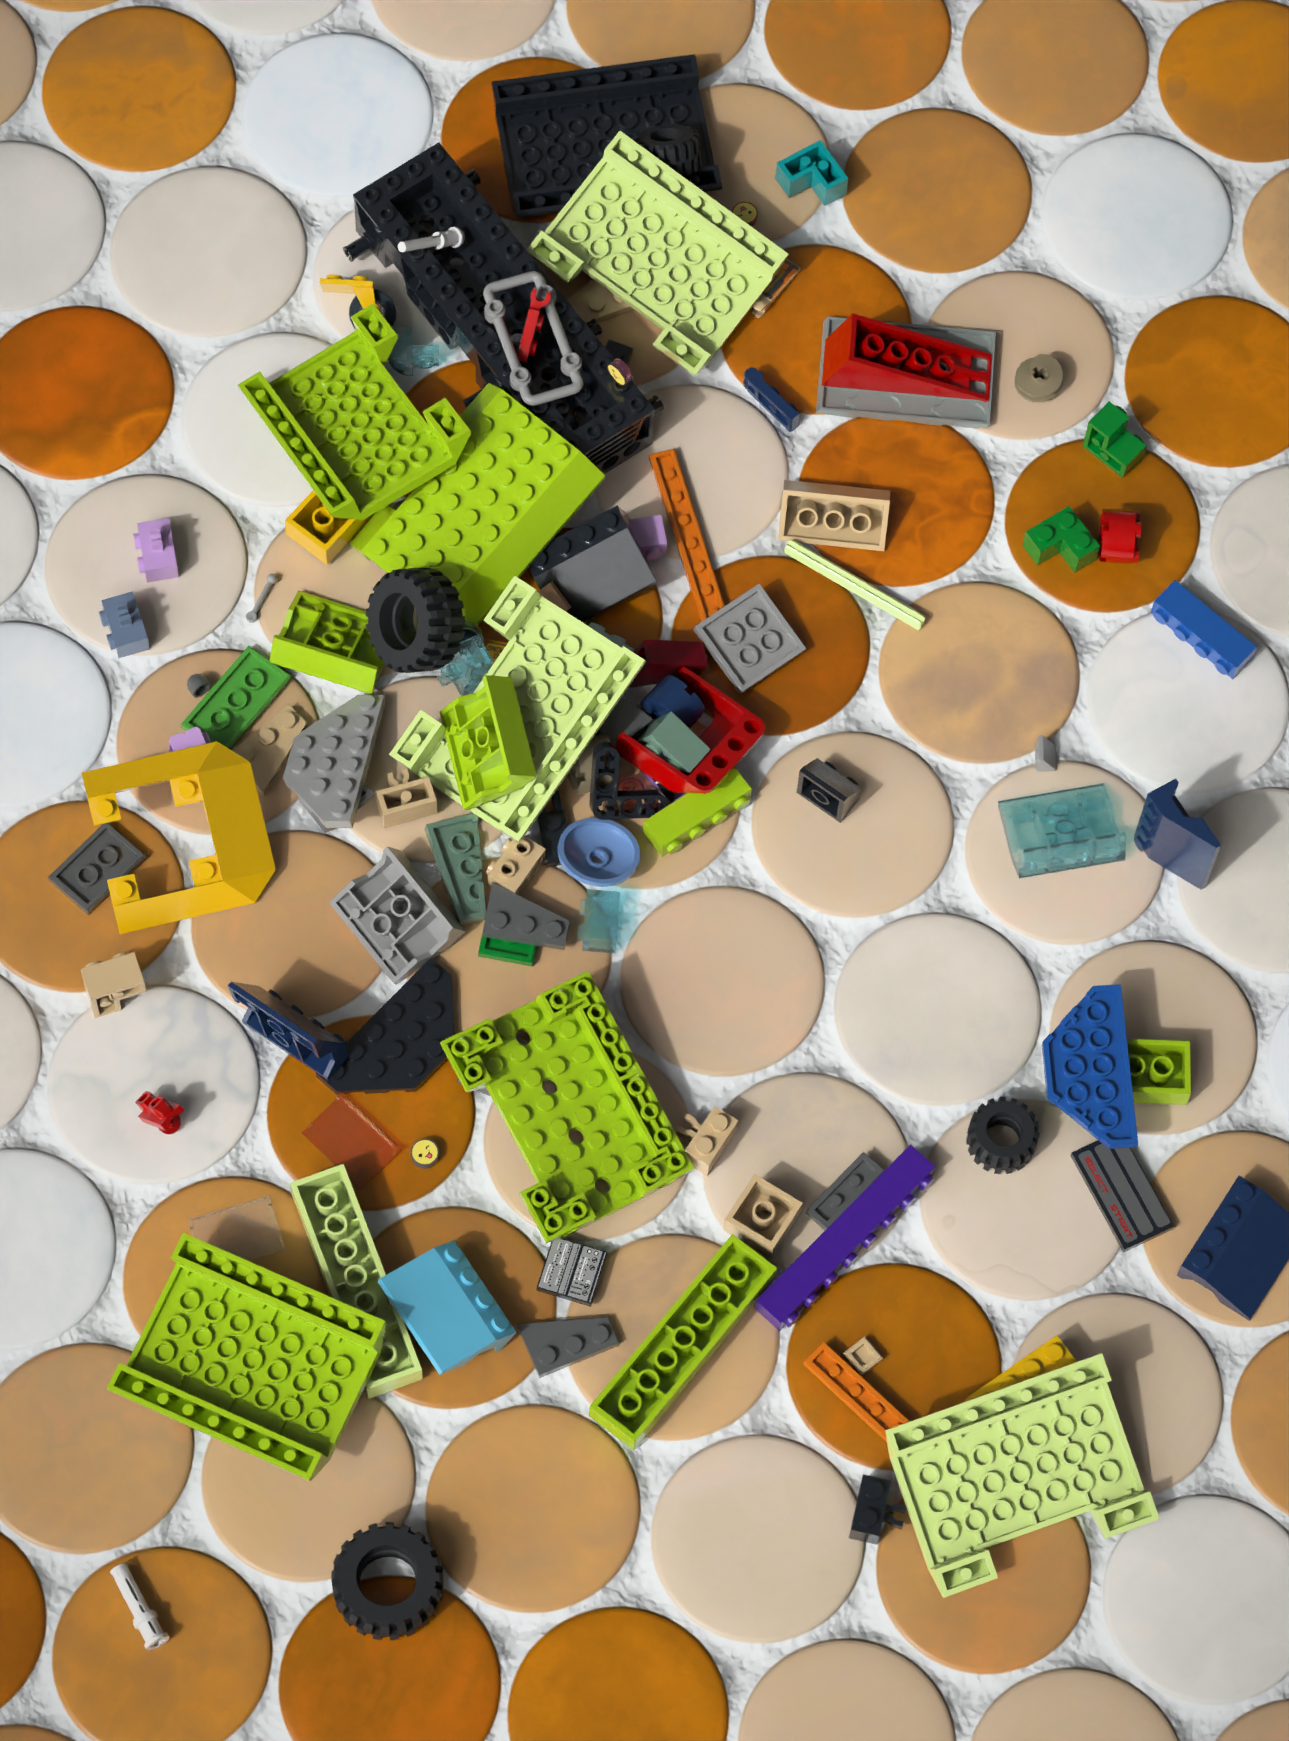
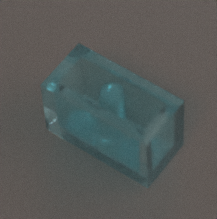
[577,889,620,953]

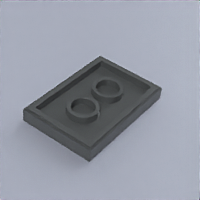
[48,823,146,915]

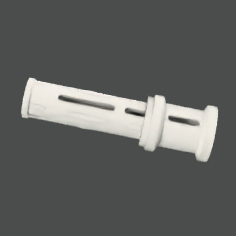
[110,1563,170,1651]

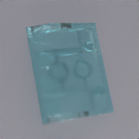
[998,784,1126,878]

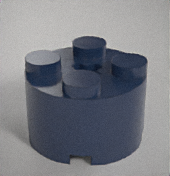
[640,675,705,729]

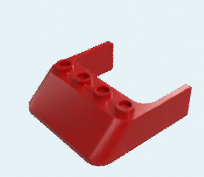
[616,667,765,794]

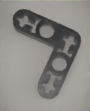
[589,741,670,820]

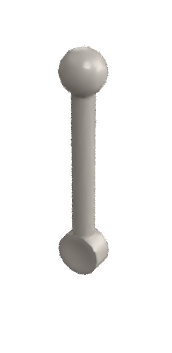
[246,574,277,623]

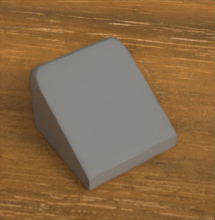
[1035,735,1057,771]

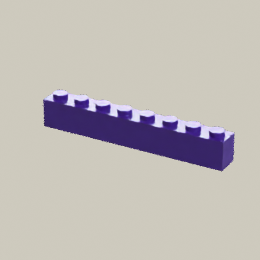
[755,1144,935,1331]

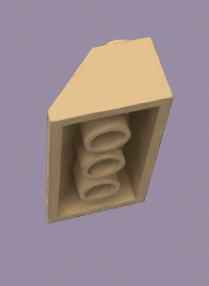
[778,480,890,551]

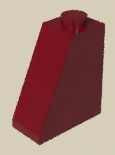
[628,639,708,688]

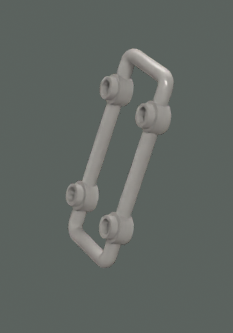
[483,271,583,406]

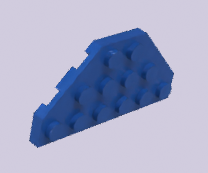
[1042,984,1138,1149]

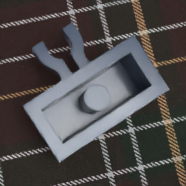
[99,591,150,658]

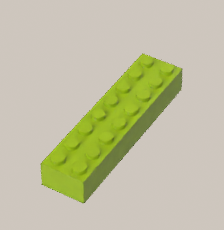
[589,1234,777,1451]

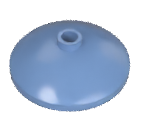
[558,818,640,887]

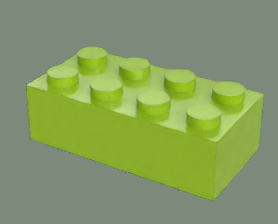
[1127,1039,1191,1105]

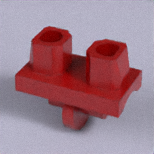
[135,1091,184,1135]

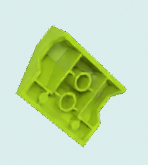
[269,590,385,694]
[439,675,537,810]

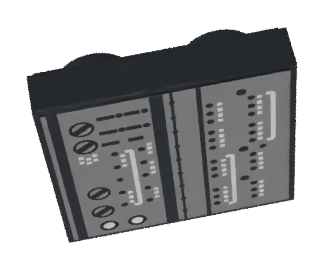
[536,1238,608,1307]

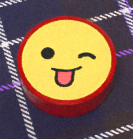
[732,202,758,227]

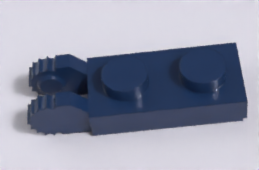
[743,367,799,432]

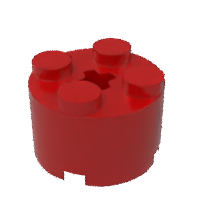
[1099,509,1141,564]

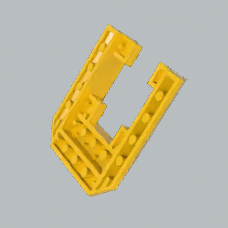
[81,741,276,934]

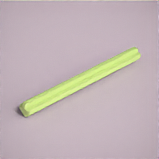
[784,539,926,629]

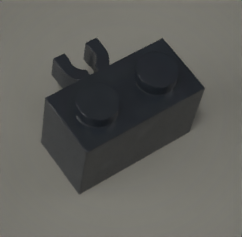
[849,1474,907,1545]

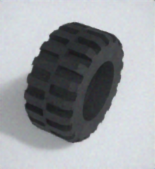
[366,567,466,673]
[331,1522,444,1641]

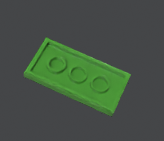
[181,646,292,750]

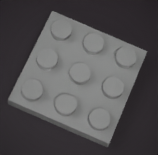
[693,584,806,694]

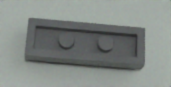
[806,1152,884,1231]

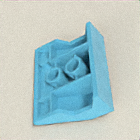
[378,1240,517,1375]

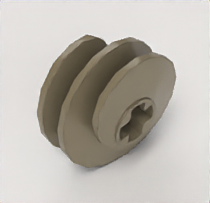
[1015,354,1063,402]

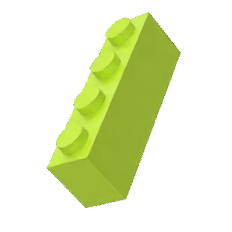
[643,767,752,857]

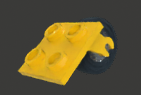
[320,274,396,329]

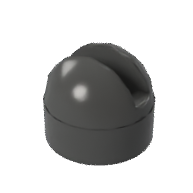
[187,674,211,698]

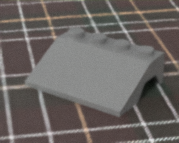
[329,847,466,985]

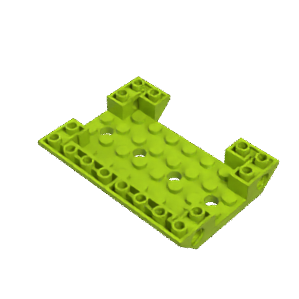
[440,971,694,1243]

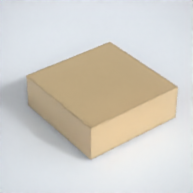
[842,1336,883,1377]

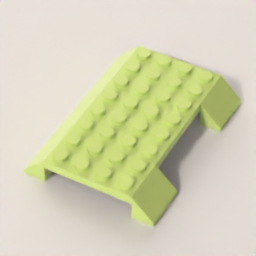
[527,131,789,376]
[389,576,646,842]
[885,1353,1160,1598]

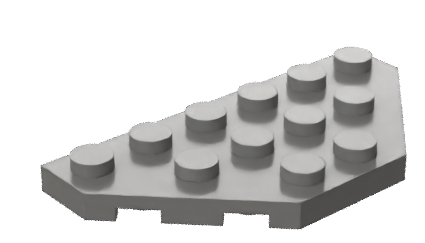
[283,695,386,828]

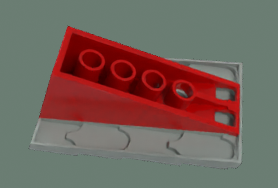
[816,313,996,429]

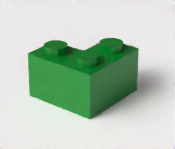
[1083,401,1147,478]
[1022,506,1100,573]

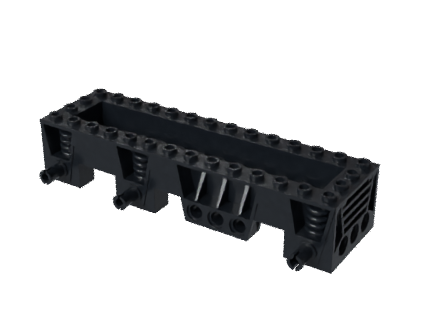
[343,142,664,474]

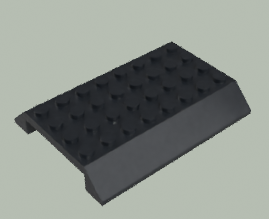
[491,54,722,218]

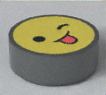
[411,1139,439,1169]

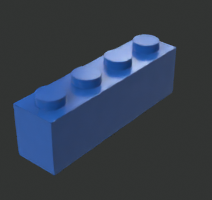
[1151,580,1257,679]

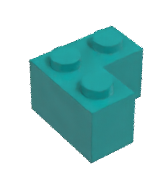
[775,140,848,206]

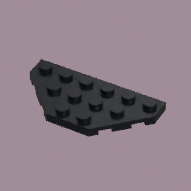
[316,958,454,1095]

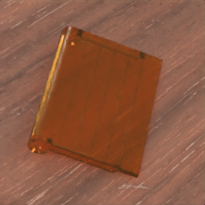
[302,1093,402,1190]

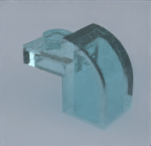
[387,326,439,376]

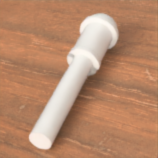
[398,227,465,252]

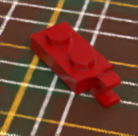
[517,287,551,362]

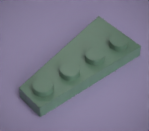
[425,813,486,925]

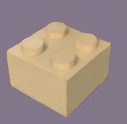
[723,1174,803,1259]

